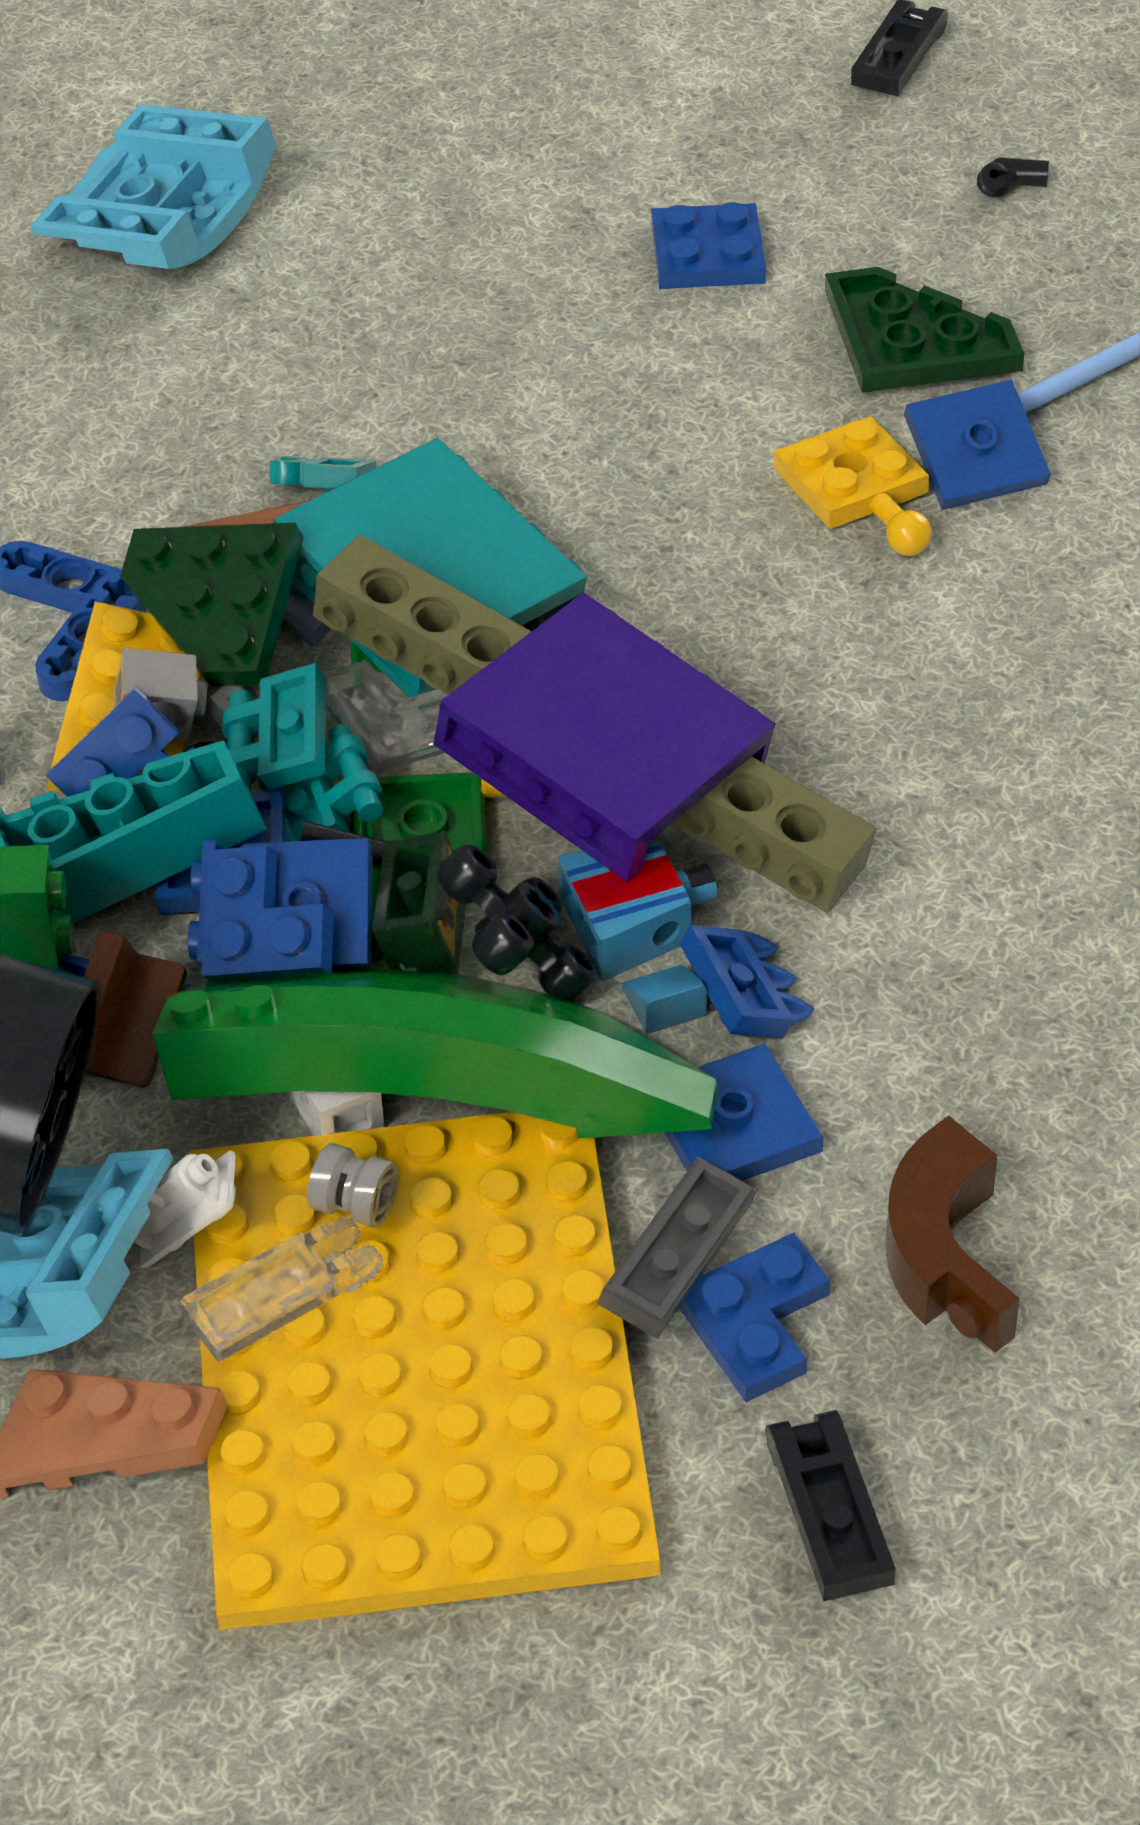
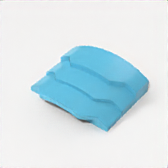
[30,104,276,269]
[0,1149,173,1359]

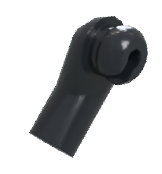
[977,157,1049,198]

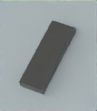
[597,1157,757,1339]

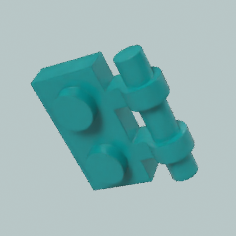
[222,663,326,793]
[259,723,383,842]

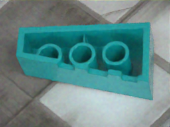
[0,740,267,924]

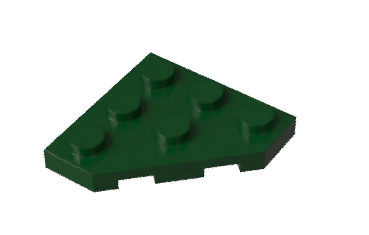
[825,267,1024,393]
[120,522,304,686]

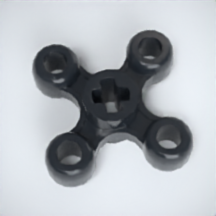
[437,844,598,1003]

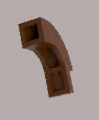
[885,1115,1020,1353]

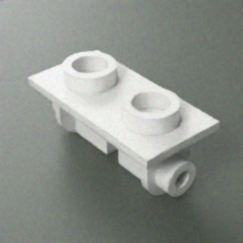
[134,1150,236,1268]

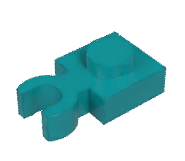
[270,456,376,494]

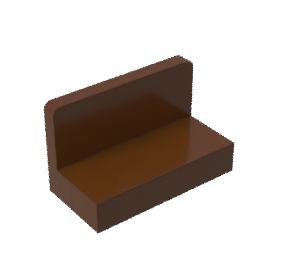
[84,930,187,1088]

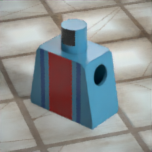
[558,841,717,981]

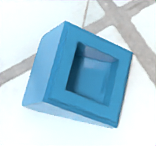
[622,964,707,1035]

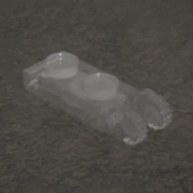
[180,1216,384,1362]

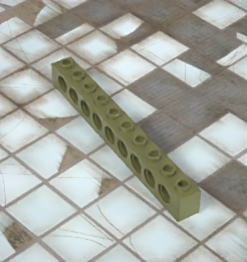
[313,534,877,913]

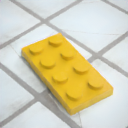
[47,601,201,794]

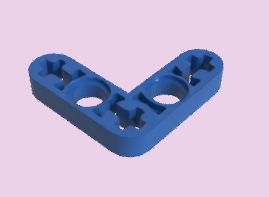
[0,541,147,701]

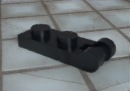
[851,0,948,96]
[765,1410,896,1601]

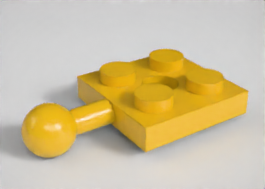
[773,416,932,556]

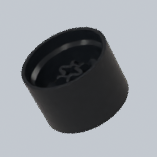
[0,953,101,1237]

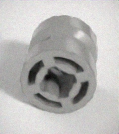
[307,1143,399,1228]

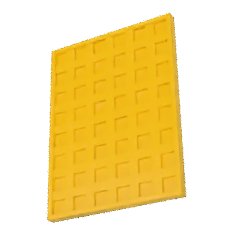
[189,1112,661,1630]

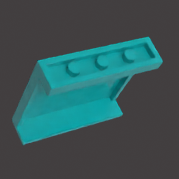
[273,437,587,705]

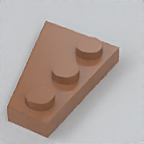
[0,1369,228,1498]

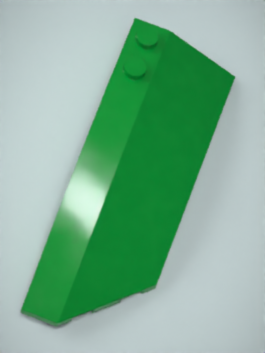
[152,969,718,1138]

